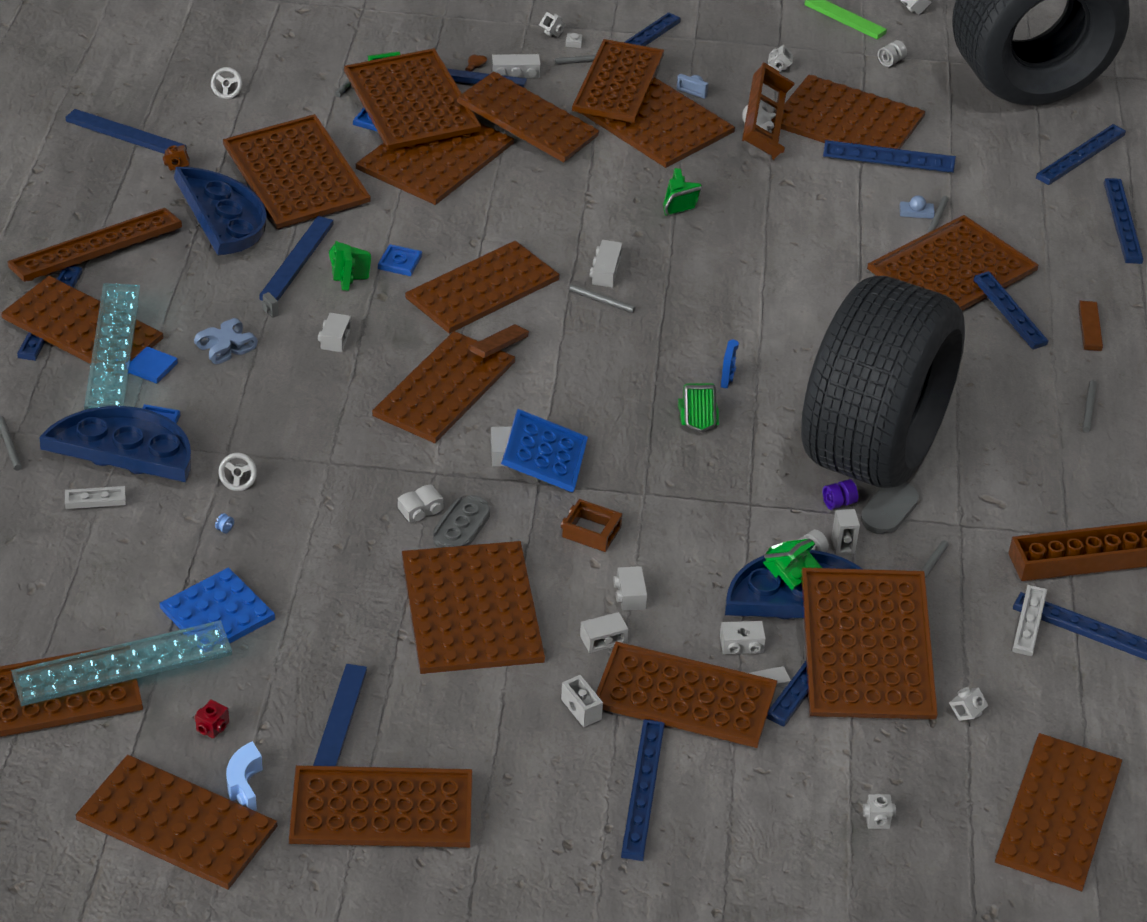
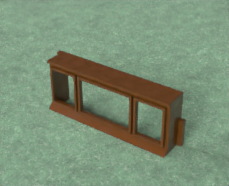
[742,62,795,160]

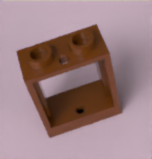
[561,499,622,552]

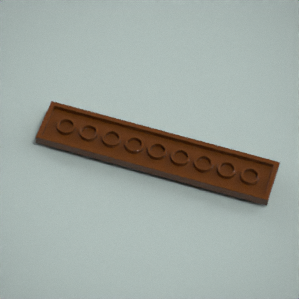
[7,207,182,282]

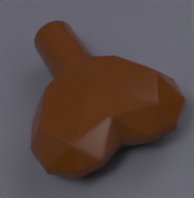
[465,54,487,71]

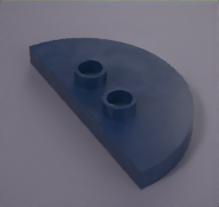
[174,167,266,255]
[39,406,191,482]
[725,550,862,619]

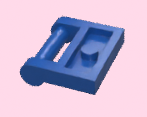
[721,339,739,389]

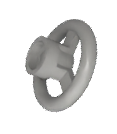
[211,67,242,99]
[219,453,257,491]

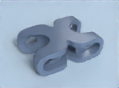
[194,318,258,364]

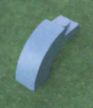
[226,741,263,811]

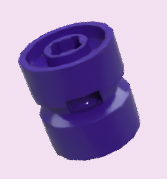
[822,479,858,510]

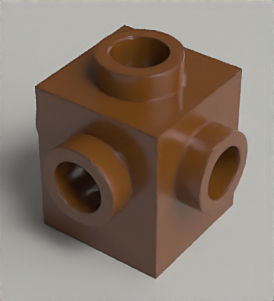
[163,145,190,171]

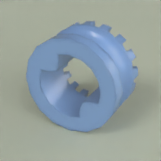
[215,513,234,534]

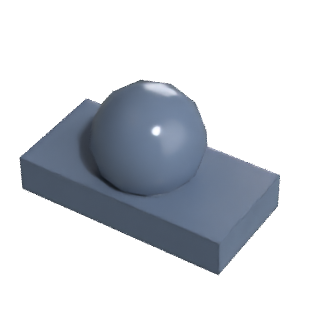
[677,74,708,99]
[899,195,934,219]

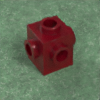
[195,699,229,739]

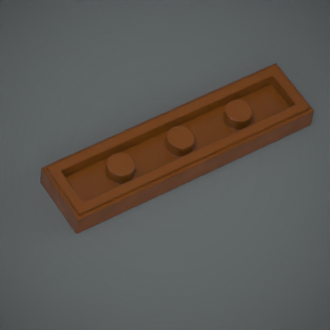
[1078,300,1103,351]
[470,324,529,358]

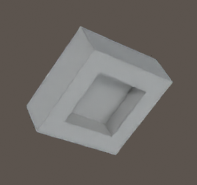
[566,33,582,48]

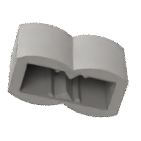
[397,484,444,523]

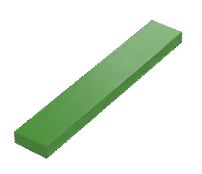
[804,0,887,39]

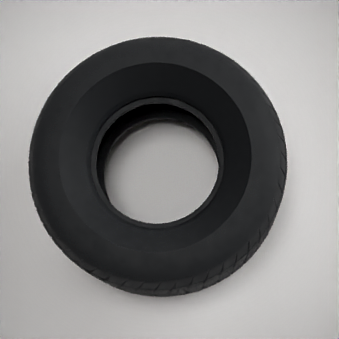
[952,0,1130,105]
[801,276,965,488]

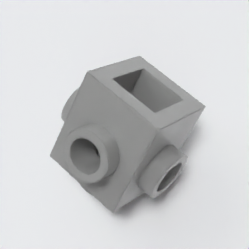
[539,12,566,37]
[768,45,793,72]
[949,687,988,721]
[863,794,896,829]

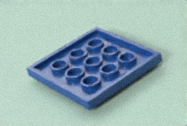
[501,409,588,493]
[160,567,275,656]

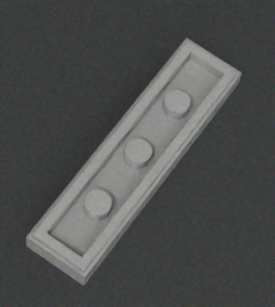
[1012,585,1048,656]

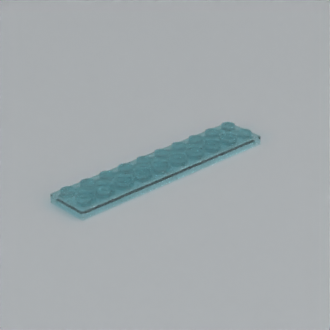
[84,283,140,410]
[11,620,232,706]

